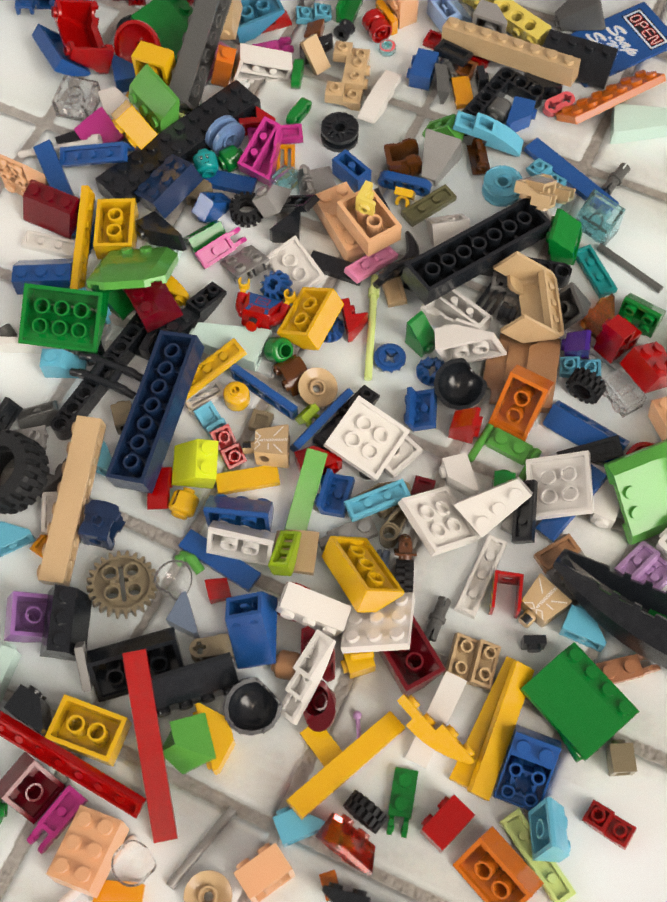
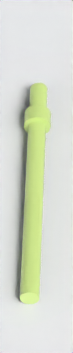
[364,274,380,381]

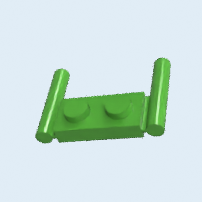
[468,423,542,481]

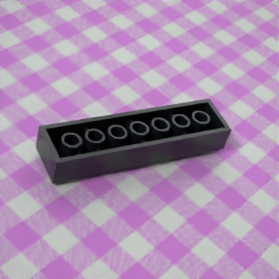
[401,198,552,306]

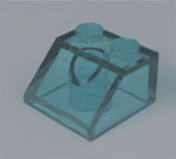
[576,189,626,246]

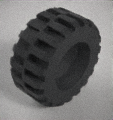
[0,429,50,515]

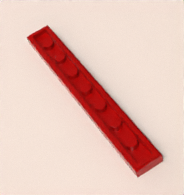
[122,649,178,843]
[0,710,146,818]

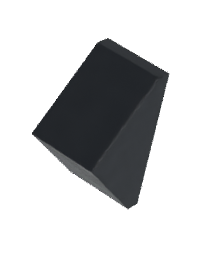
[269,212,301,243]

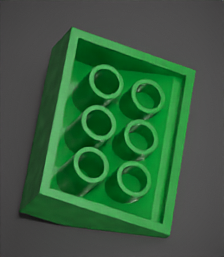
[131,0,193,63]
[18,283,109,353]
[520,642,640,761]

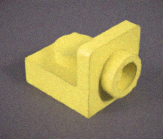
[355,180,376,216]

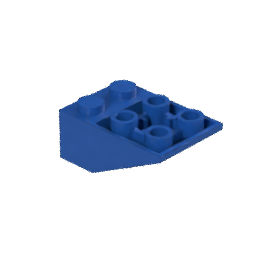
[225,591,278,669]
[493,725,562,811]

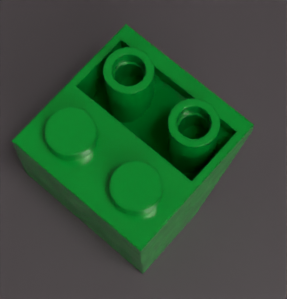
[546,208,582,265]
[618,293,666,338]

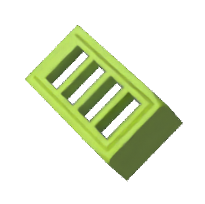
[268,530,302,576]

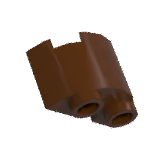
[272,354,314,397]

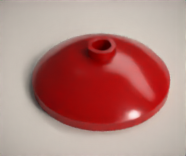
[114,20,161,64]

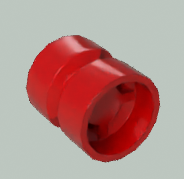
[362,8,392,43]

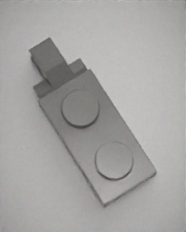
[318,515,378,551]

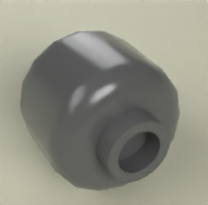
[486,97,511,124]

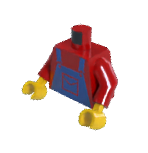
[235,277,297,332]

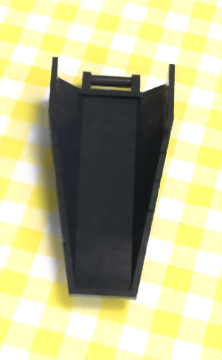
[553,548,667,669]

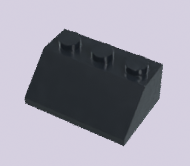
[40,584,92,661]

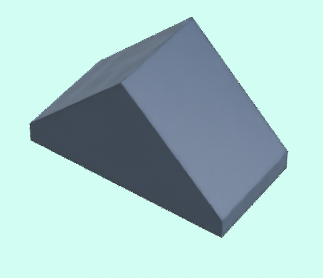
[166,591,200,639]

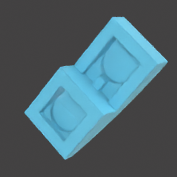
[193,401,227,440]

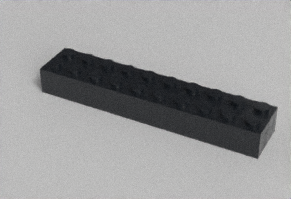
[95,79,261,203]

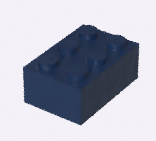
[134,154,204,219]

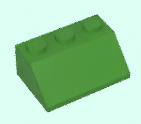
[128,64,180,133]

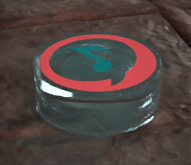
[379,39,396,57]

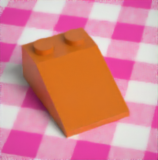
[488,364,555,441]

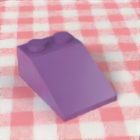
[4,591,48,643]

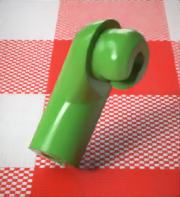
[175,550,205,575]

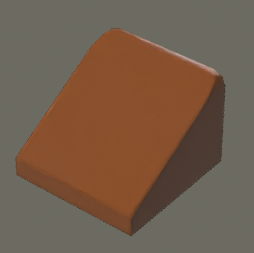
[304,19,325,38]
[455,60,479,81]

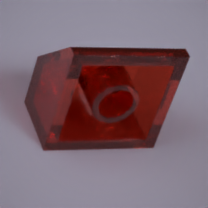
[315,812,375,877]

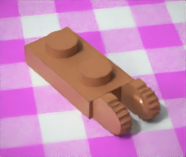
[596,654,661,684]

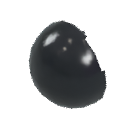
[434,358,487,410]
[223,676,283,736]

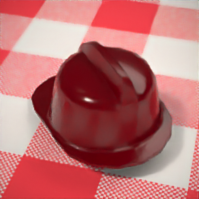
[303,680,336,732]

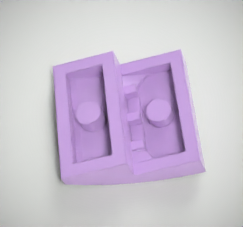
[615,540,667,590]

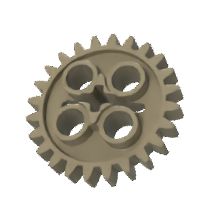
[86,550,158,619]

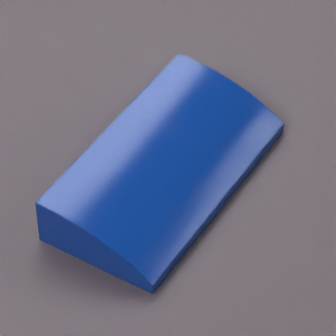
[31,24,91,77]

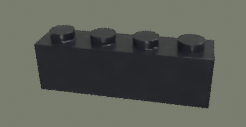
[543,29,618,89]
[86,627,184,703]
[151,652,239,718]

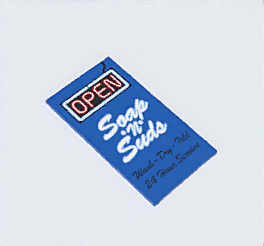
[570,2,667,88]

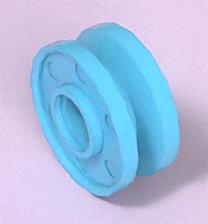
[482,165,522,207]

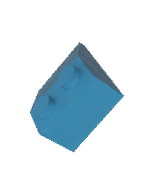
[236,0,285,43]

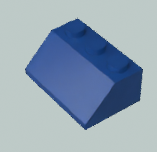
[11,258,73,295]
[203,494,274,532]

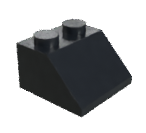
[3,684,52,737]

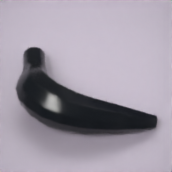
[395,231,419,263]

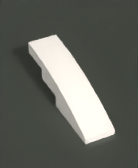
[358,70,402,124]
[281,629,336,725]
[405,671,467,769]

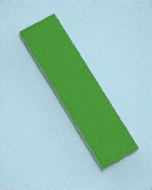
[284,448,328,531]

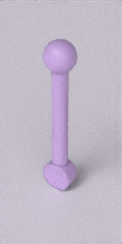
[353,711,362,739]

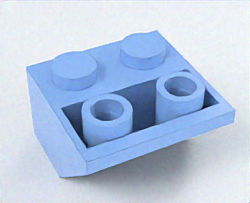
[427,0,472,33]

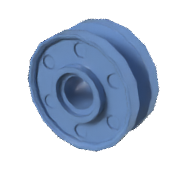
[205,115,245,155]

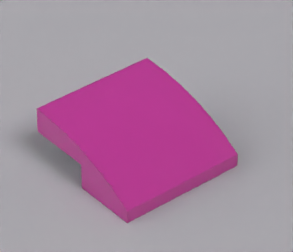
[74,106,125,143]

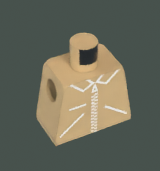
[242,424,290,468]
[518,573,573,628]

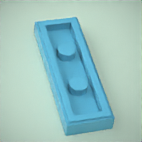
[344,478,411,522]

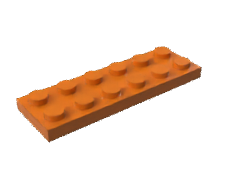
[555,70,666,124]

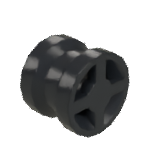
[334,18,355,42]
[496,301,519,324]

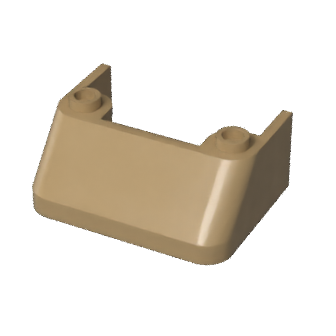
[493,251,564,343]

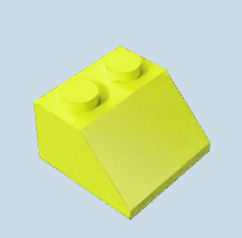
[171,439,219,489]

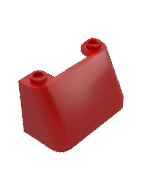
[51,0,114,74]

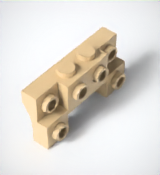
[325,41,371,111]
[514,173,576,211]

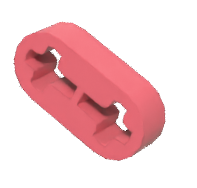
[542,91,575,117]

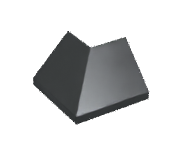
[559,282,591,331]

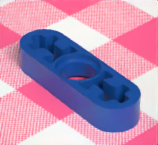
[378,170,432,197]

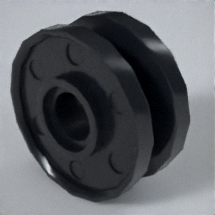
[321,112,359,153]

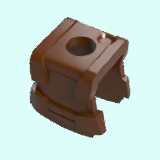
[384,138,422,177]

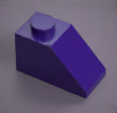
[561,330,591,359]

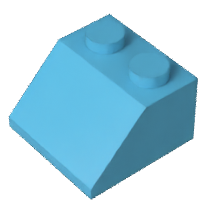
[528,797,571,862]

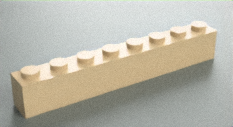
[441,17,581,87]
[37,415,107,586]

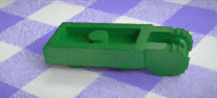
[386,767,418,838]

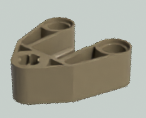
[348,481,411,549]

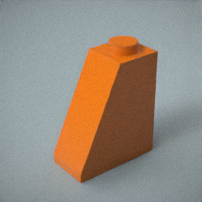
[211,44,237,87]

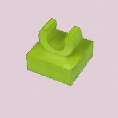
[294,403,320,428]

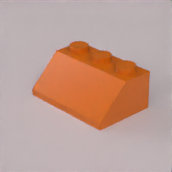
[453,826,544,902]

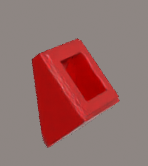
[204,578,232,604]

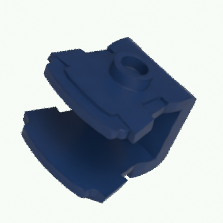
[78,500,126,551]

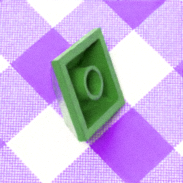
[163,713,216,774]

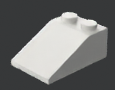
[434,324,507,363]

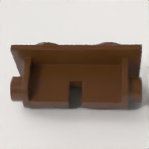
[467,137,490,175]
[394,534,417,560]

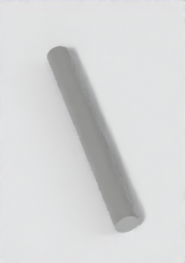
[166,806,237,890]

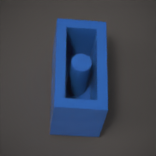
[406,48,439,91]
[332,149,372,192]

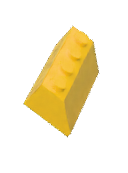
[321,536,404,613]

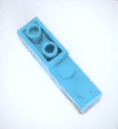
[453,110,524,157]

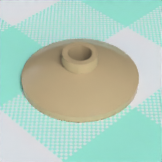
[298,367,338,407]
[183,870,232,902]

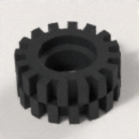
[229,191,263,228]
[566,367,607,404]
[395,559,414,593]
[343,790,388,834]

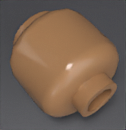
[271,650,301,681]

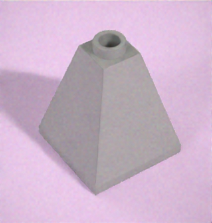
[421,129,462,187]

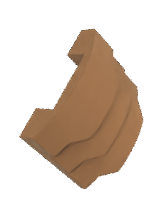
[483,333,561,414]

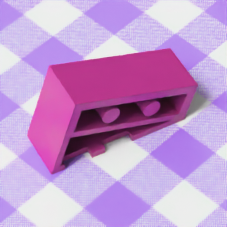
[237,116,283,186]

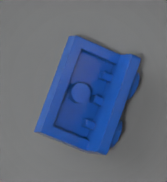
[404,387,437,432]
[315,468,355,518]

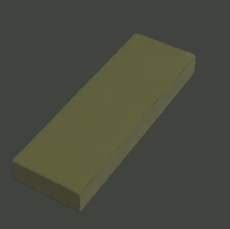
[401,184,457,227]

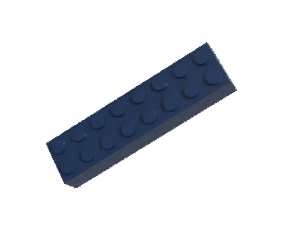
[105,330,205,494]

